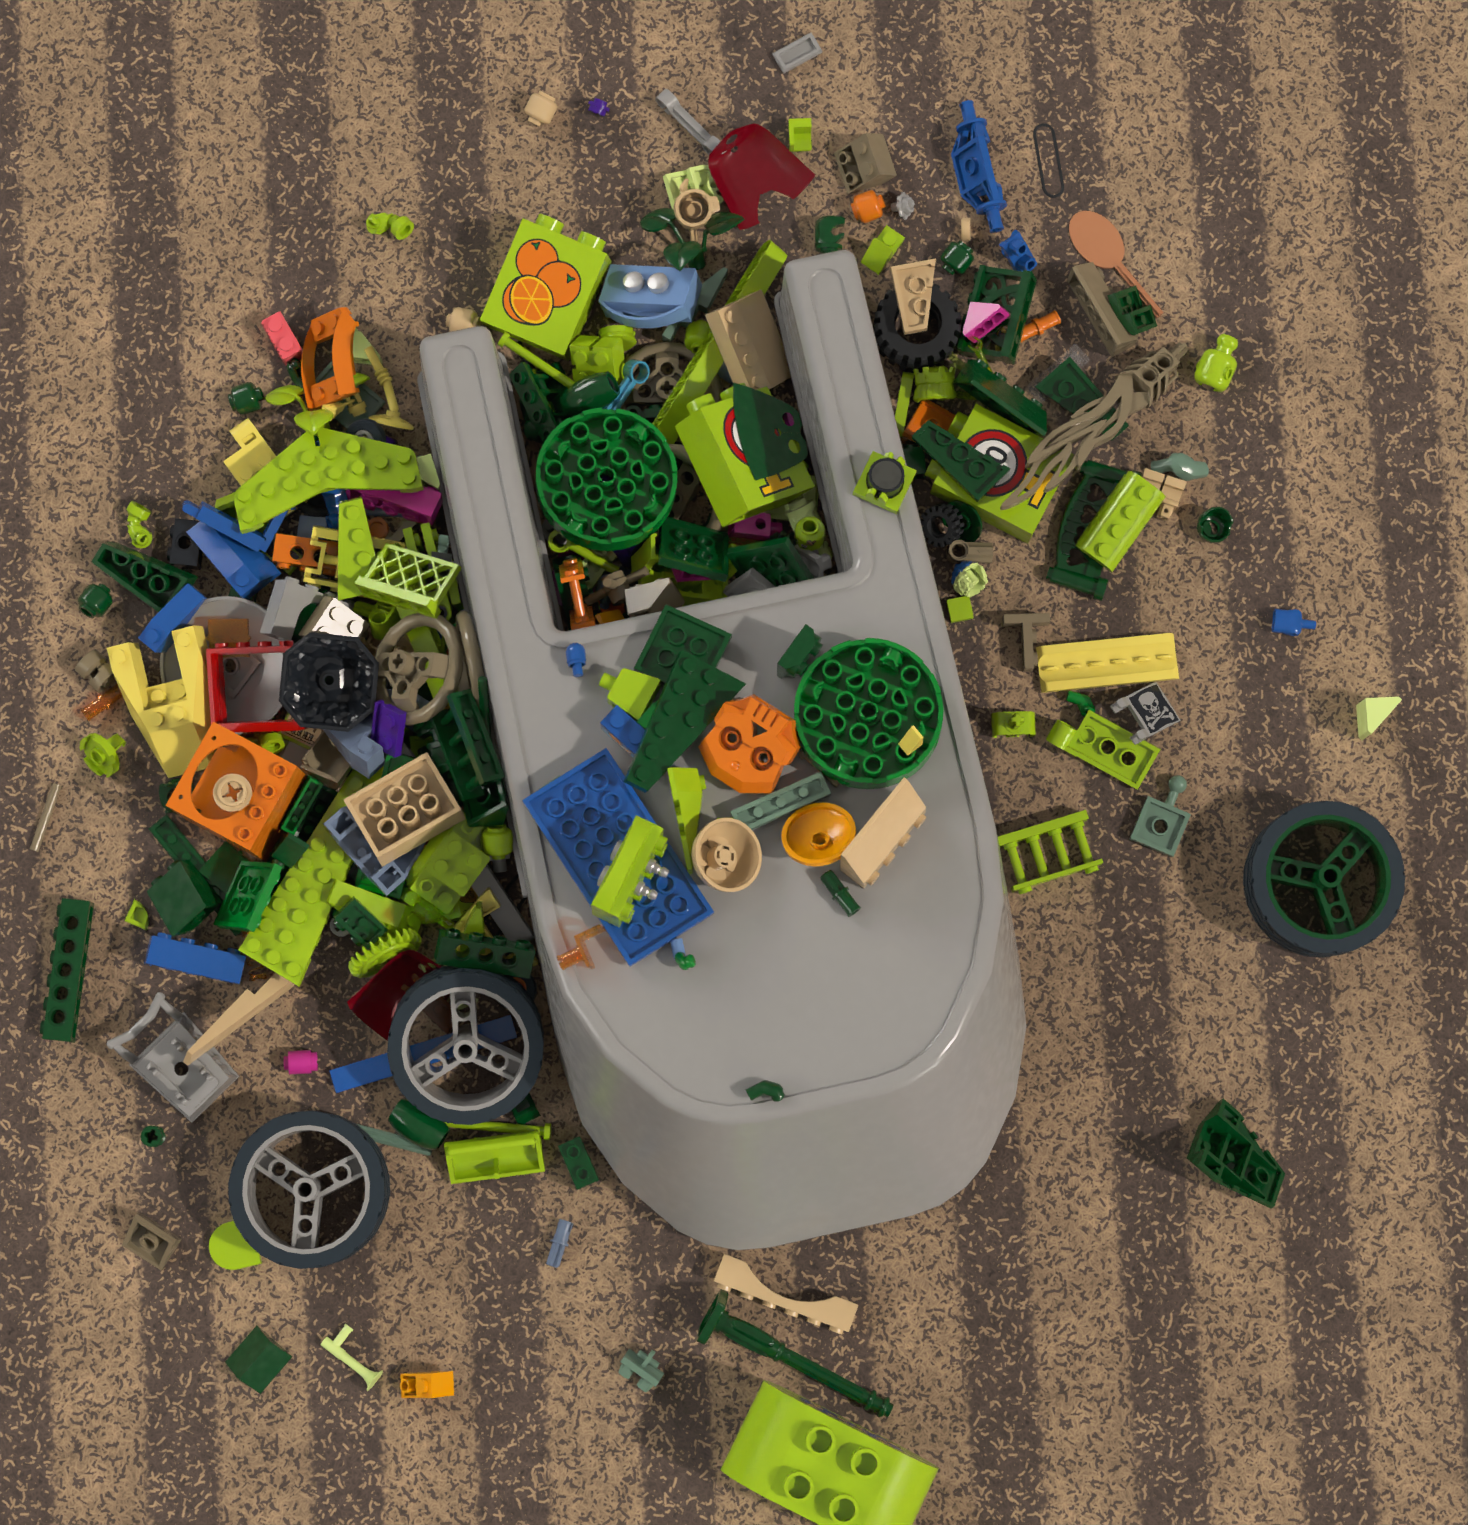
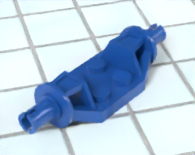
[951,100,1007,233]

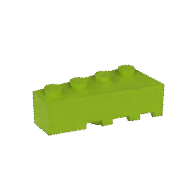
[338,497,381,600]

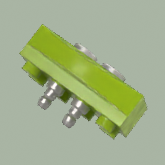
[591,815,669,928]

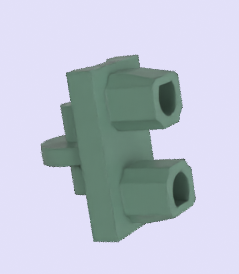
[618,1349,664,1392]

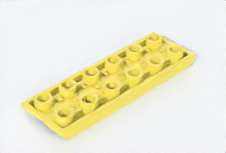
[1036,633,1179,693]

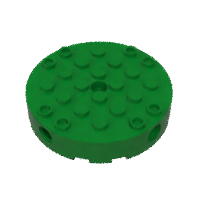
[536,408,677,551]
[794,638,944,789]

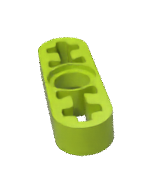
[895,371,914,437]

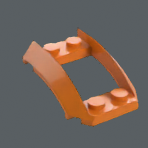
[301,307,360,411]

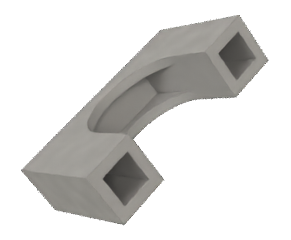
[260,577,363,640]

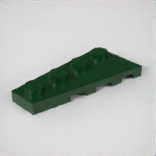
[1035,356,1129,441]
[911,420,1011,502]

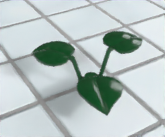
[640,208,744,271]

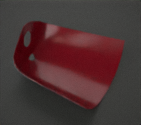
[708,123,816,230]
[347,950,450,1041]

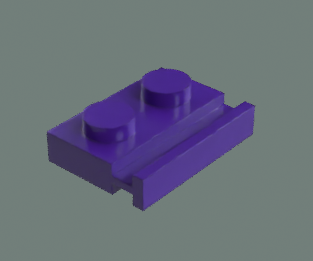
[370,700,407,758]

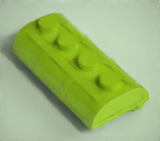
[1075,470,1166,573]
[444,1129,545,1184]

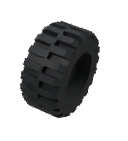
[873,284,961,372]

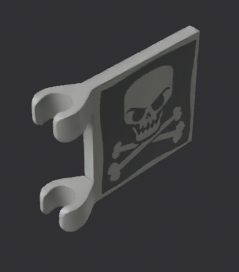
[1110,682,1181,745]

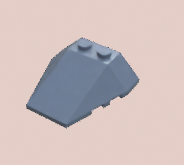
[323,806,427,896]

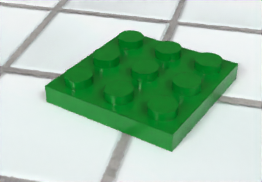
[213,861,282,932]

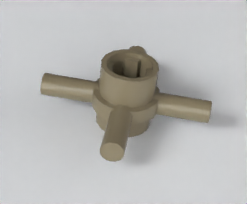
[584,566,650,606]

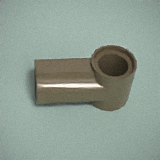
[946,540,993,564]

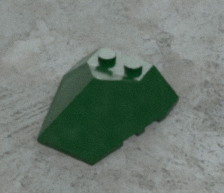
[1186,1098,1285,1209]

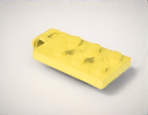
[223,418,308,518]

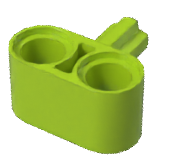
[353,601,401,640]
[991,711,1036,738]

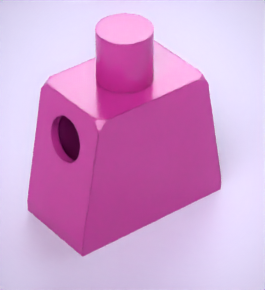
[728,513,782,542]

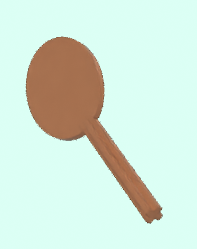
[1069,211,1164,318]

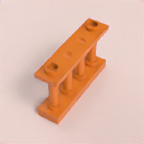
[559,558,595,630]

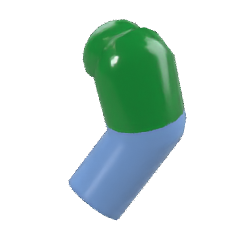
[670,938,696,970]

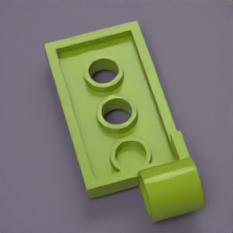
[1046,710,1161,790]

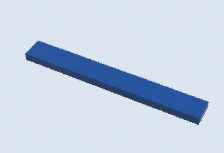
[329,1015,518,1093]

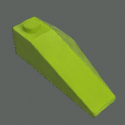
[327,879,425,938]

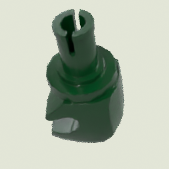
[815,216,845,254]

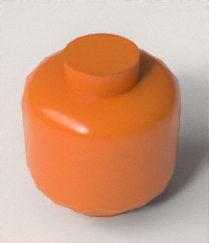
[851,190,886,223]

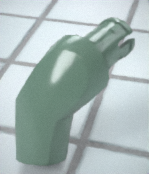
[1151,453,1209,481]

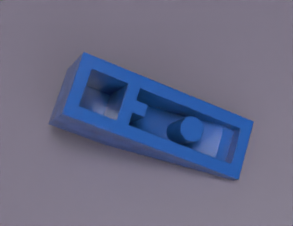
[138,583,206,653]

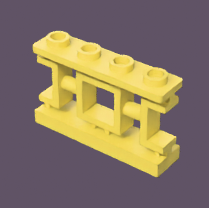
[303,525,406,597]

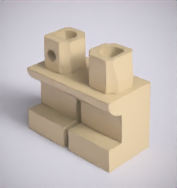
[1141,468,1187,521]

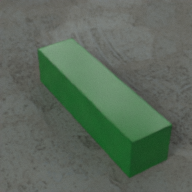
[280,775,323,835]

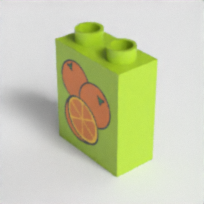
[480,214,612,361]

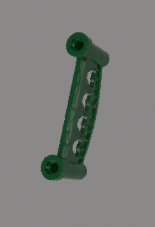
[1046,459,1142,601]

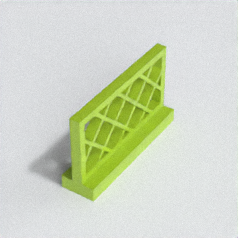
[354,543,462,619]

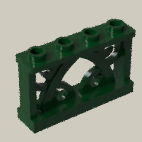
[956,265,1037,365]

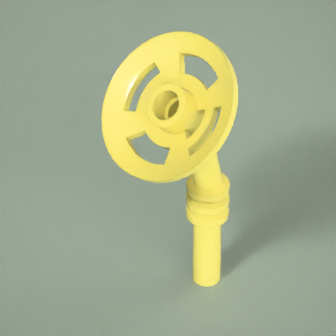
[364,346,414,430]

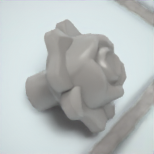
[891,192,915,220]

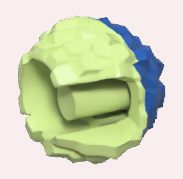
[951,561,988,597]

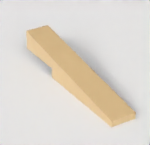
[183,973,294,1066]

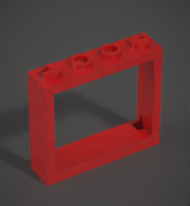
[206,640,308,732]

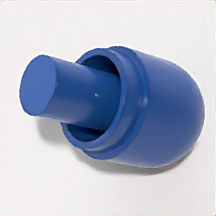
[566,643,586,677]

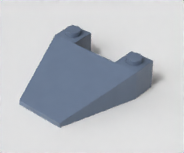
[323,689,429,779]

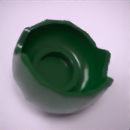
[1197,507,1233,543]

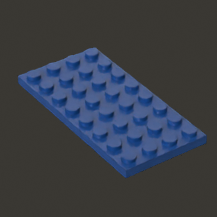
[522,748,714,967]

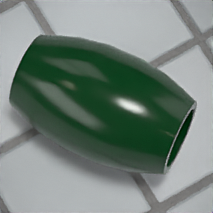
[560,371,620,418]
[388,1099,450,1151]

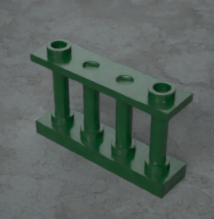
[430,689,505,802]

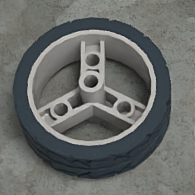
[387,965,544,1125]
[228,1111,390,1269]

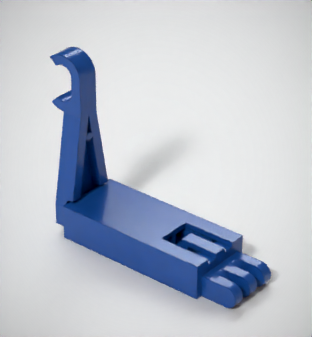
[182,500,296,552]

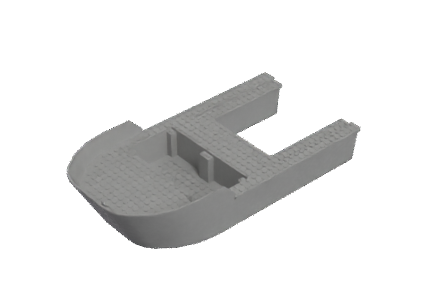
[417,250,1027,1250]

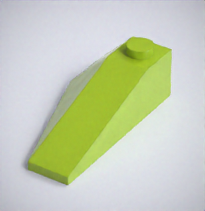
[667,767,706,874]

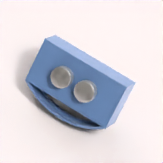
[599,264,702,328]

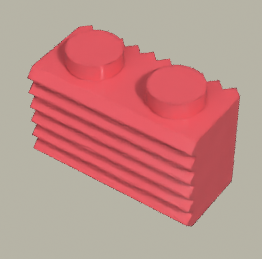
[261,312,303,365]

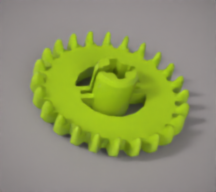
[348,928,422,978]

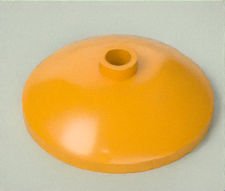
[781,803,856,866]

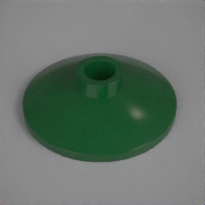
[942,500,982,542]

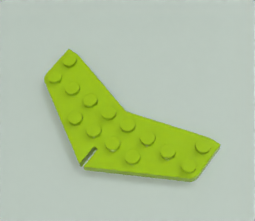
[234,427,424,534]

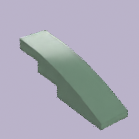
[662,267,728,342]

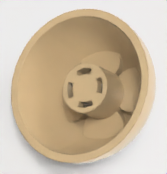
[691,818,762,892]

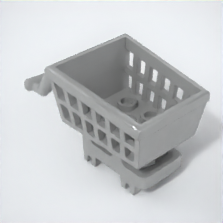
[107,992,240,1123]

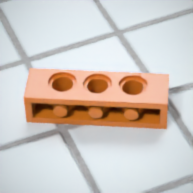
[272,533,338,576]

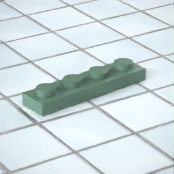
[730,771,831,830]

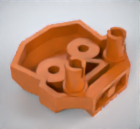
[698,694,801,793]

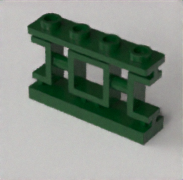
[509,362,569,444]

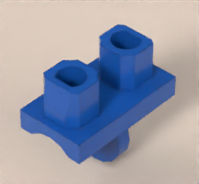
[999,230,1037,272]

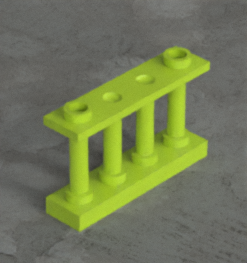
[998,810,1103,895]

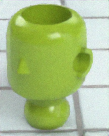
[1194,334,1238,392]

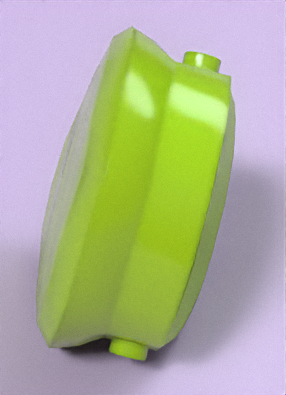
[598,325,637,352]

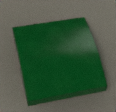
[1107,286,1157,336]

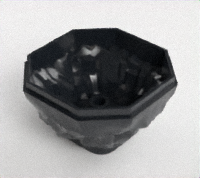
[279,632,379,732]

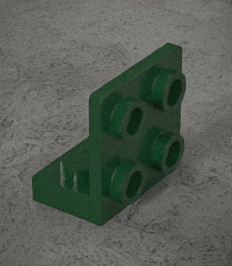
[331,896,388,950]

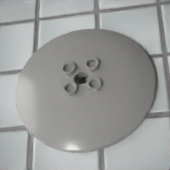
[160,596,284,735]

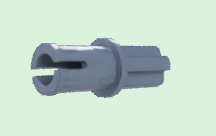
[546,1219,574,1268]

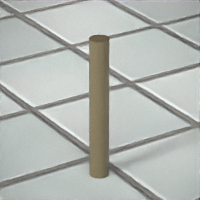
[30,783,62,852]

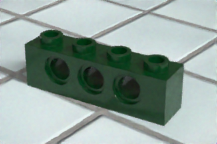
[434,928,535,979]

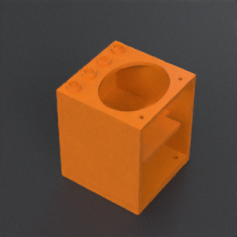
[166,722,307,863]

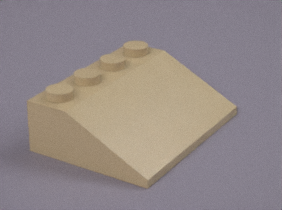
[705,290,791,389]
[344,752,465,867]
[840,777,927,889]

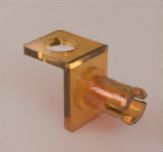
[557,924,606,970]

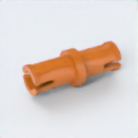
[1020,310,1061,343]

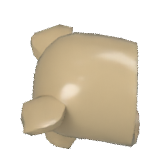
[673,178,720,242]

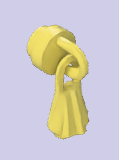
[322,393,367,421]

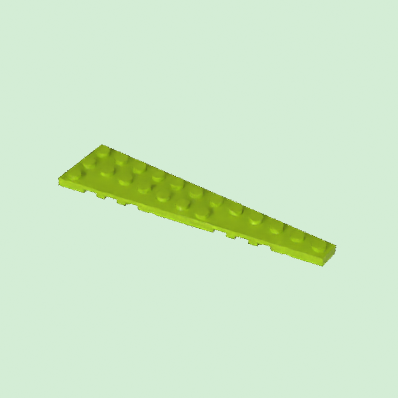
[238,727,409,987]

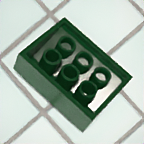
[953,358,1047,436]

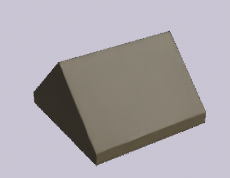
[122,1214,182,1271]

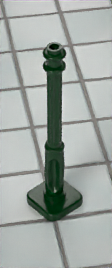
[696,1289,894,1418]

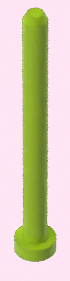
[497,332,575,388]
[445,1121,552,1140]

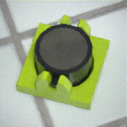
[852,451,917,514]

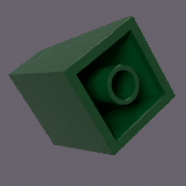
[147,860,223,937]

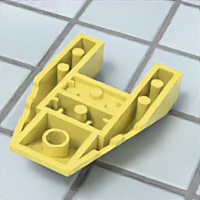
[107,626,215,778]

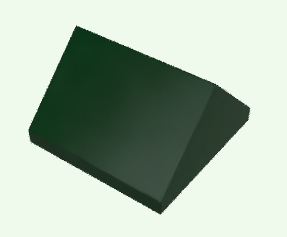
[462,779,509,827]
[225,1325,293,1394]

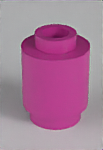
[284,1050,318,1075]

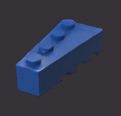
[144,932,246,984]

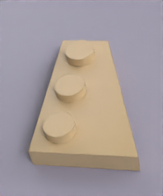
[890,258,936,335]

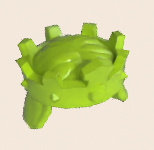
[913,365,957,403]

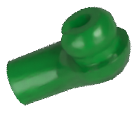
[1066,690,1095,717]

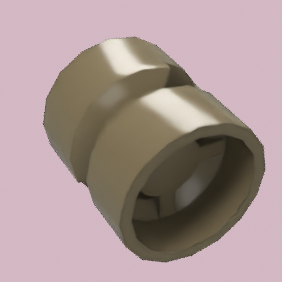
[75,649,116,693]

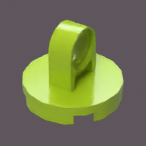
[79,733,126,778]

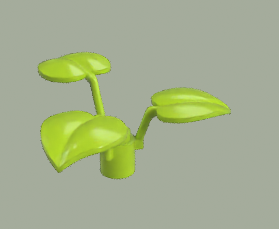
[264,372,370,436]

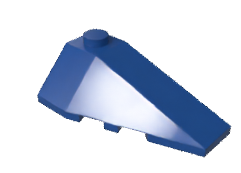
[186,521,281,600]

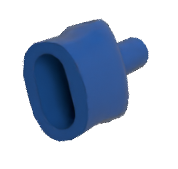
[1271,609,1316,636]

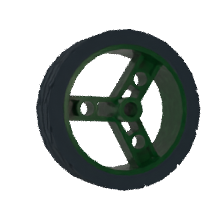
[1243,801,1405,958]

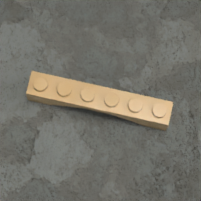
[714,1254,858,1335]

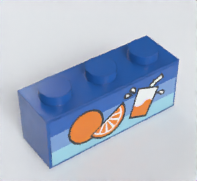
[600,705,645,758]

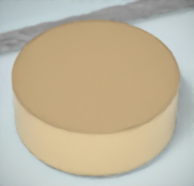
[961,218,971,241]

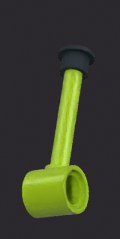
[548,529,631,576]

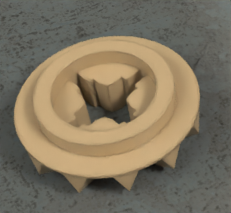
[213,774,252,813]

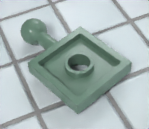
[1129,775,1191,857]

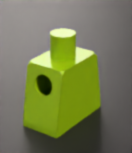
[599,668,661,722]

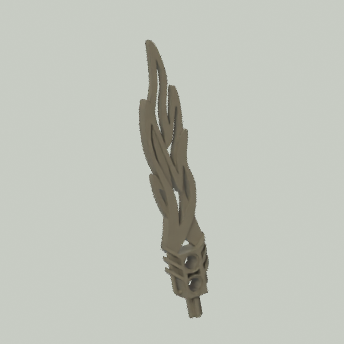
[1000,342,1189,510]

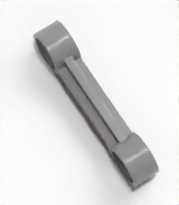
[655,89,726,155]

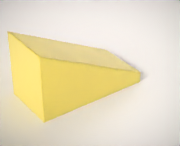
[898,725,923,756]

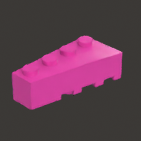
[346,486,443,526]

